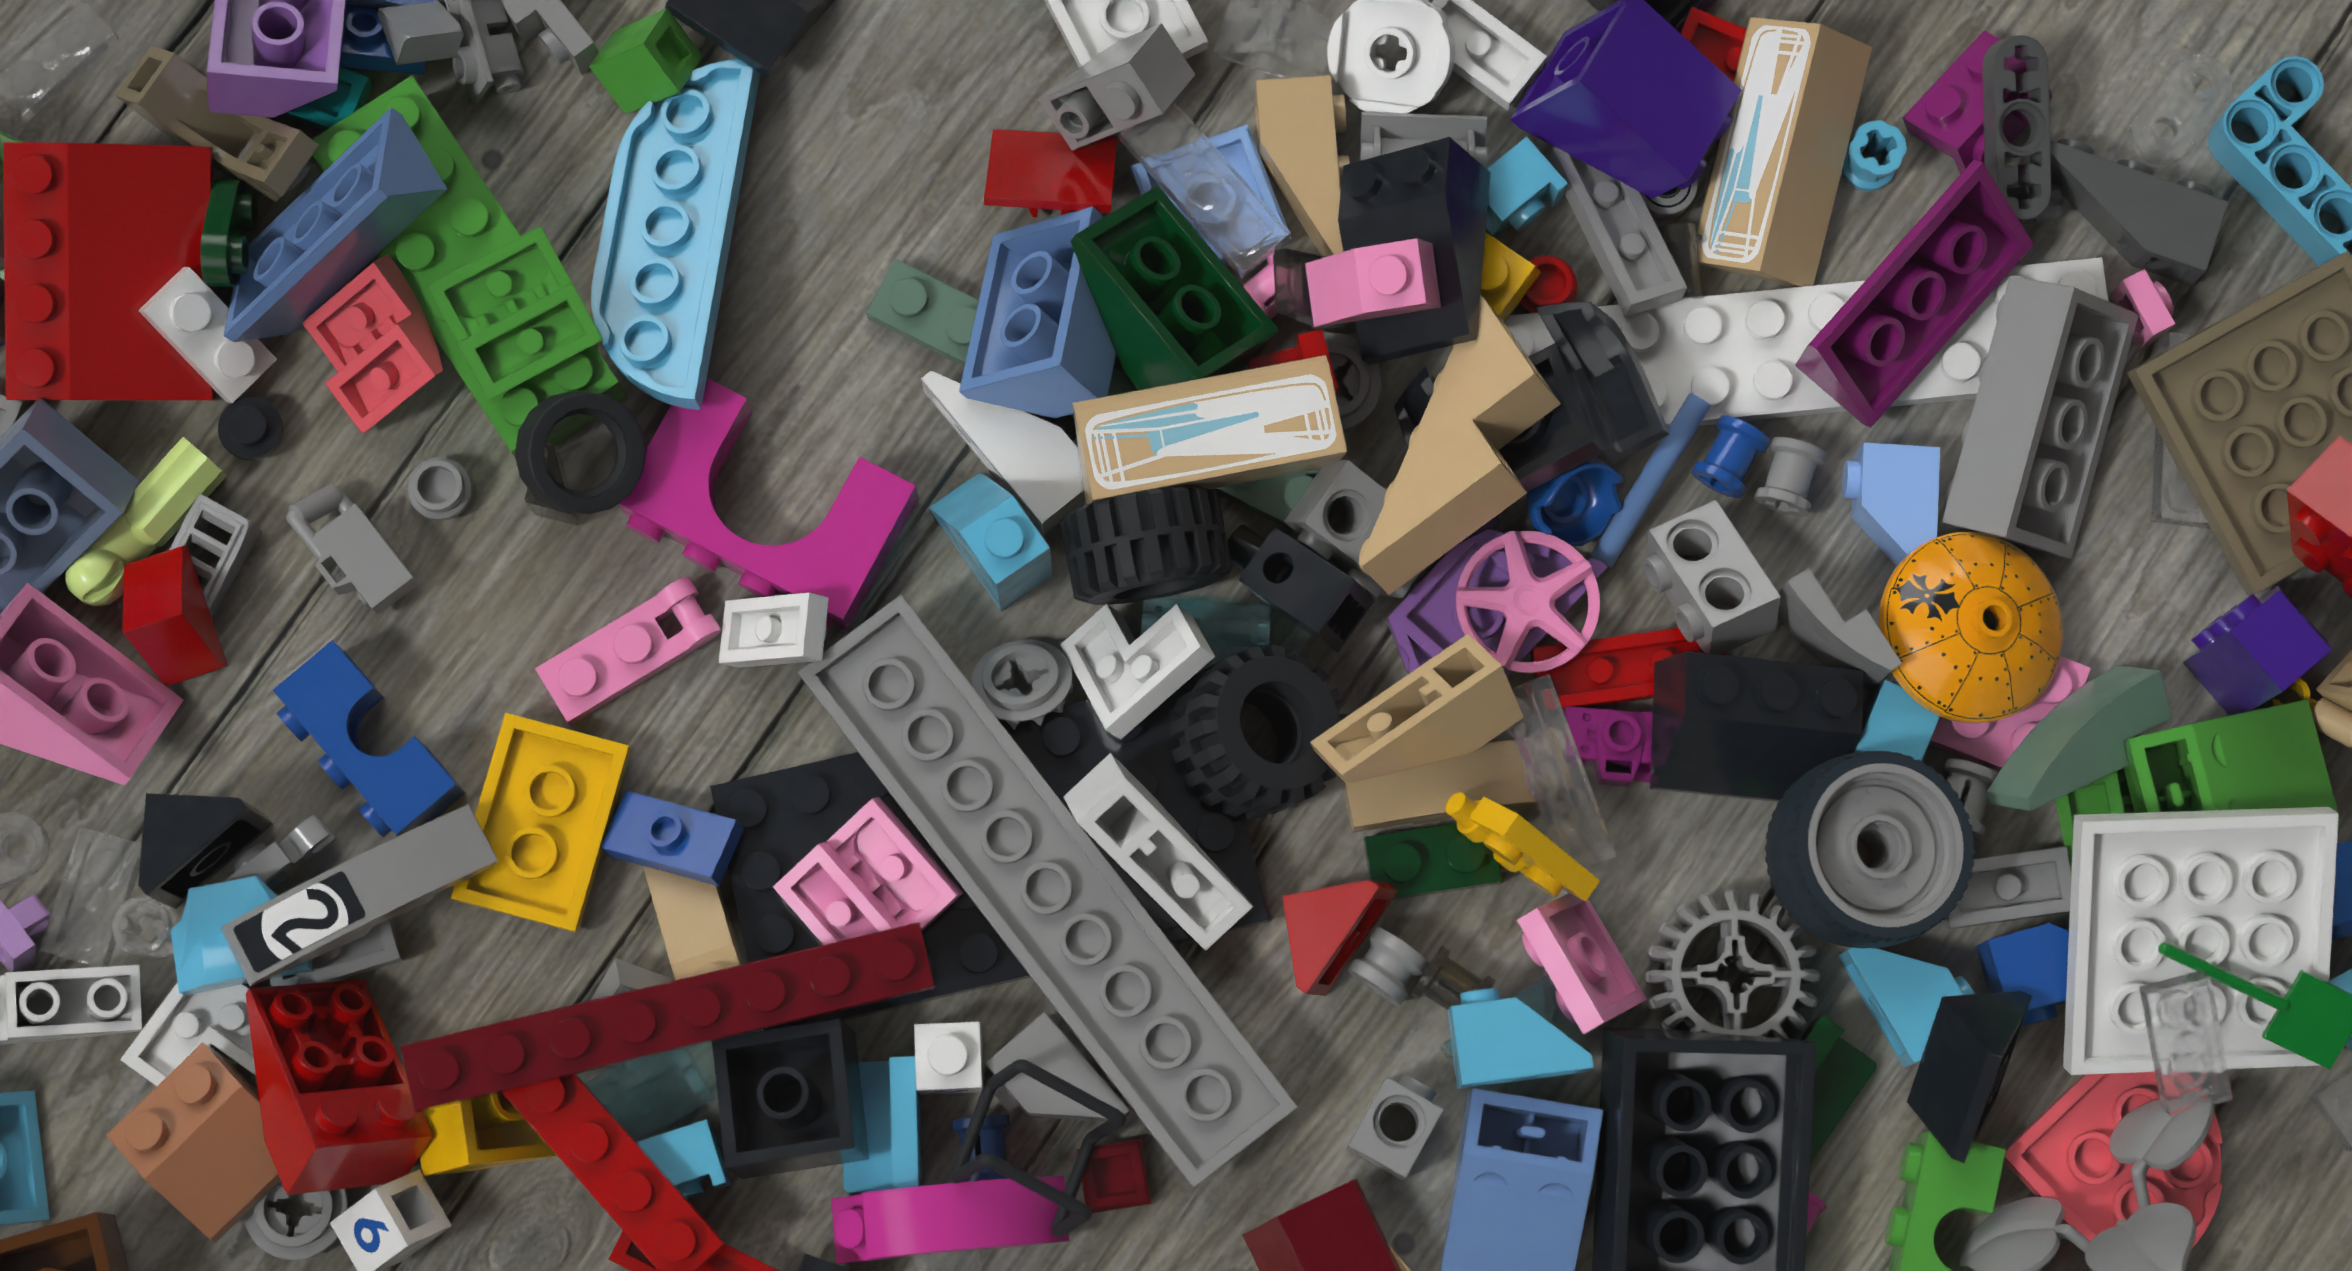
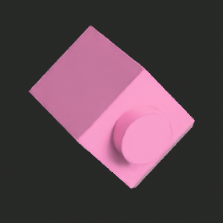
[1305,238,1441,327]

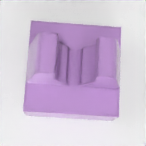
[0,894,51,972]

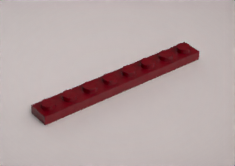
[400,922,935,1113]

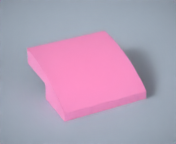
[773,797,964,945]

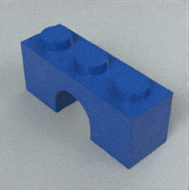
[273,640,466,838]

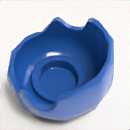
[1527,457,1623,546]

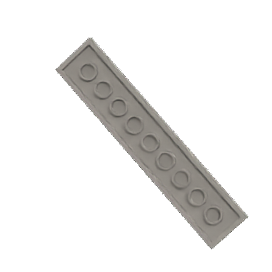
[798,595,1298,1189]

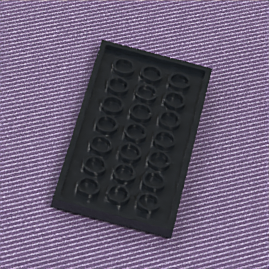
[710,674,1269,1030]

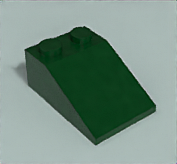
[1070,186,1279,390]

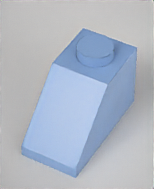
[1842,442,1940,566]

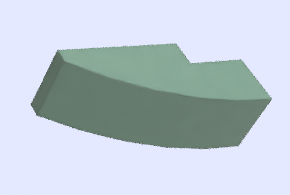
[1987,665,2172,811]

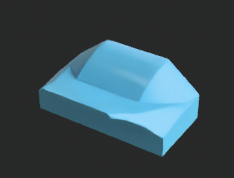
[171,876,313,995]

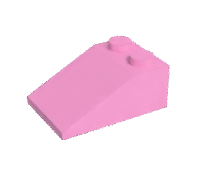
[0,582,184,785]

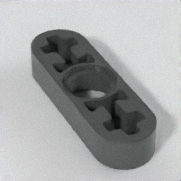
[1982,35,2051,221]

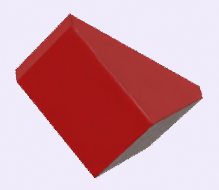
[123,545,228,686]
[1282,880,1398,996]

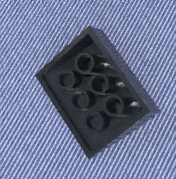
[1592,1028,1816,1271]

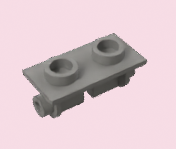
[436,0,524,105]
[1359,112,1487,168]

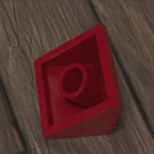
[1242,1178,1401,1271]

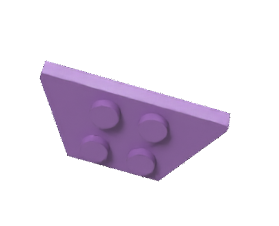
[1387,529,1607,678]

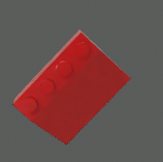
[3,142,215,401]

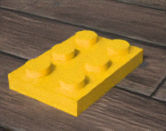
[451,713,632,934]

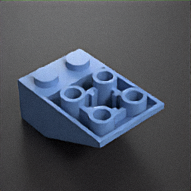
[1440,1088,1603,1271]

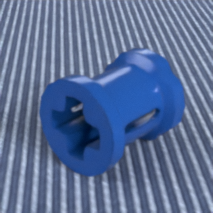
[1691,415,1771,499]

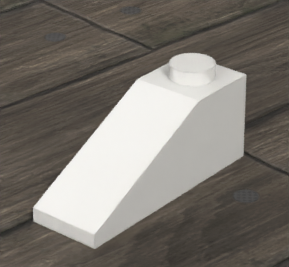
[921,371,1085,536]
[1064,753,1253,951]

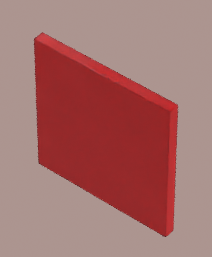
[984,129,1117,218]

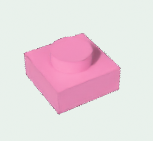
[2109,269,2175,349]

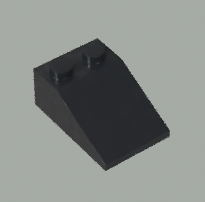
[1338,137,1491,365]

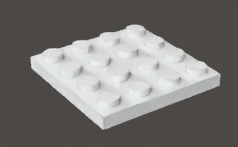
[2063,807,2339,1075]

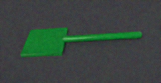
[2158,942,2352,1070]

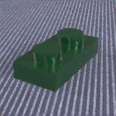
[1363,823,1502,900]

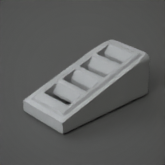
[169,493,263,617]

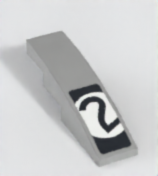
[221,804,498,987]

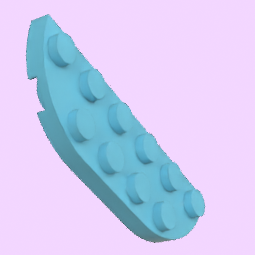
[591,59,760,410]

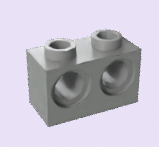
[1284,460,1419,600]
[1642,500,1781,655]

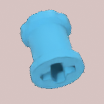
[1842,120,1907,192]

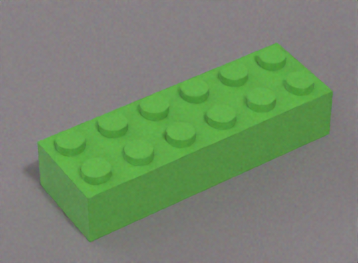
[312,75,628,457]

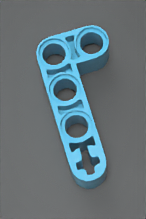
[2208,56,2352,265]

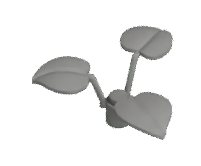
[1959,1094,2214,1271]

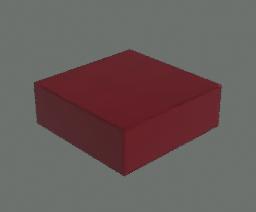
[1077,1139,1151,1214]

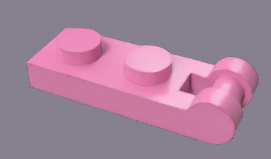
[535,576,722,726]

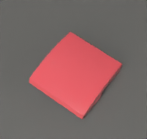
[302,254,443,434]

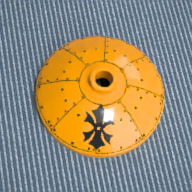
[1879,532,2063,724]

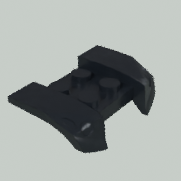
[1394,302,1670,545]

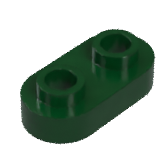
[200,179,258,287]

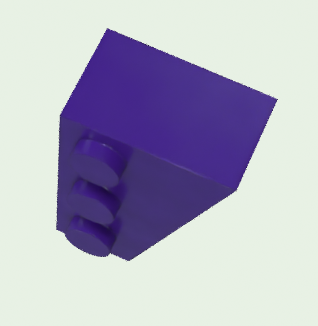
[2183,584,2332,716]

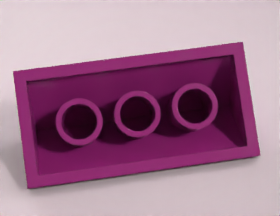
[1795,159,2034,428]

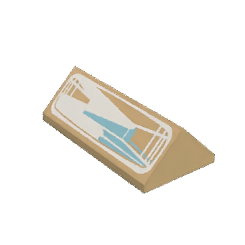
[1689,17,1872,288]
[1072,355,1347,505]

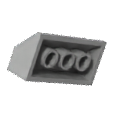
[1942,275,2139,559]

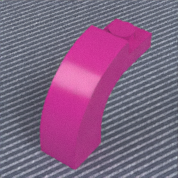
[831,1176,1070,1264]

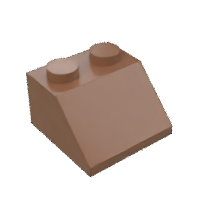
[106,1042,280,1243]

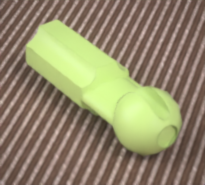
[65,437,227,606]

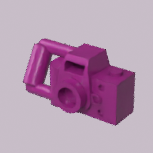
[1560,706,1653,787]

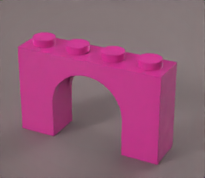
[618,378,919,631]

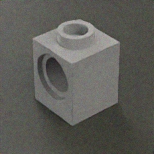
[1346,1074,1444,1181]

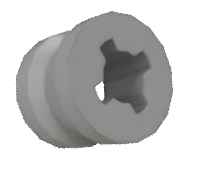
[1348,927,1429,1006]

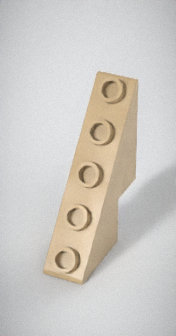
[1358,295,1561,595]

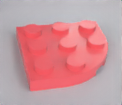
[2004,1071,2223,1248]

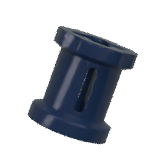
[952,1115,1010,1182]

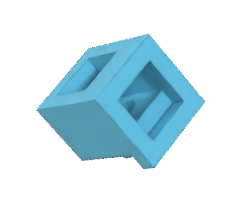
[1486,137,1568,237]
[637,1119,732,1199]

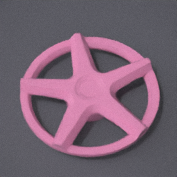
[1456,531,1600,673]

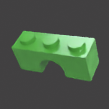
[1880,1131,2006,1271]

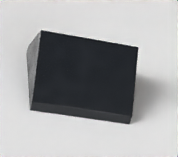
[138,793,273,909]
[1907,991,2033,1163]

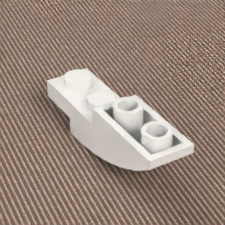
[0,965,142,1045]

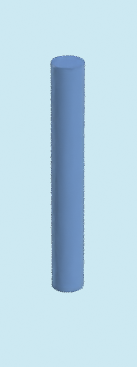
[1591,393,1712,568]

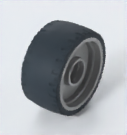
[1765,751,1975,949]

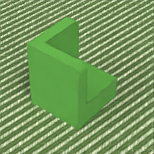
[589,8,703,113]

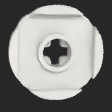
[1327,0,1455,114]

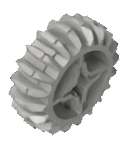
[1643,889,1820,1039]

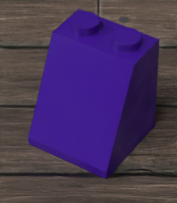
[1510,0,1742,199]

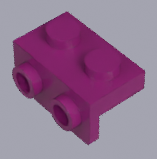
[1902,30,2052,175]

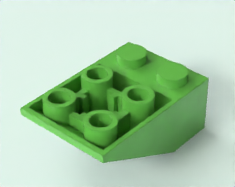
[2124,699,2341,825]

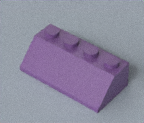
[207,0,346,118]

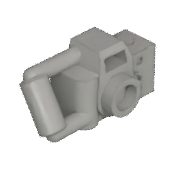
[286,484,419,615]

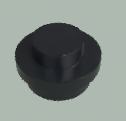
[218,397,283,461]

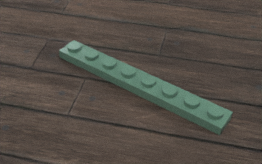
[866,258,1338,535]

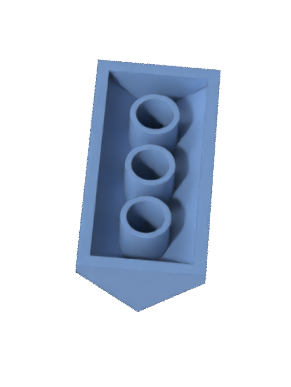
[223,107,447,342]

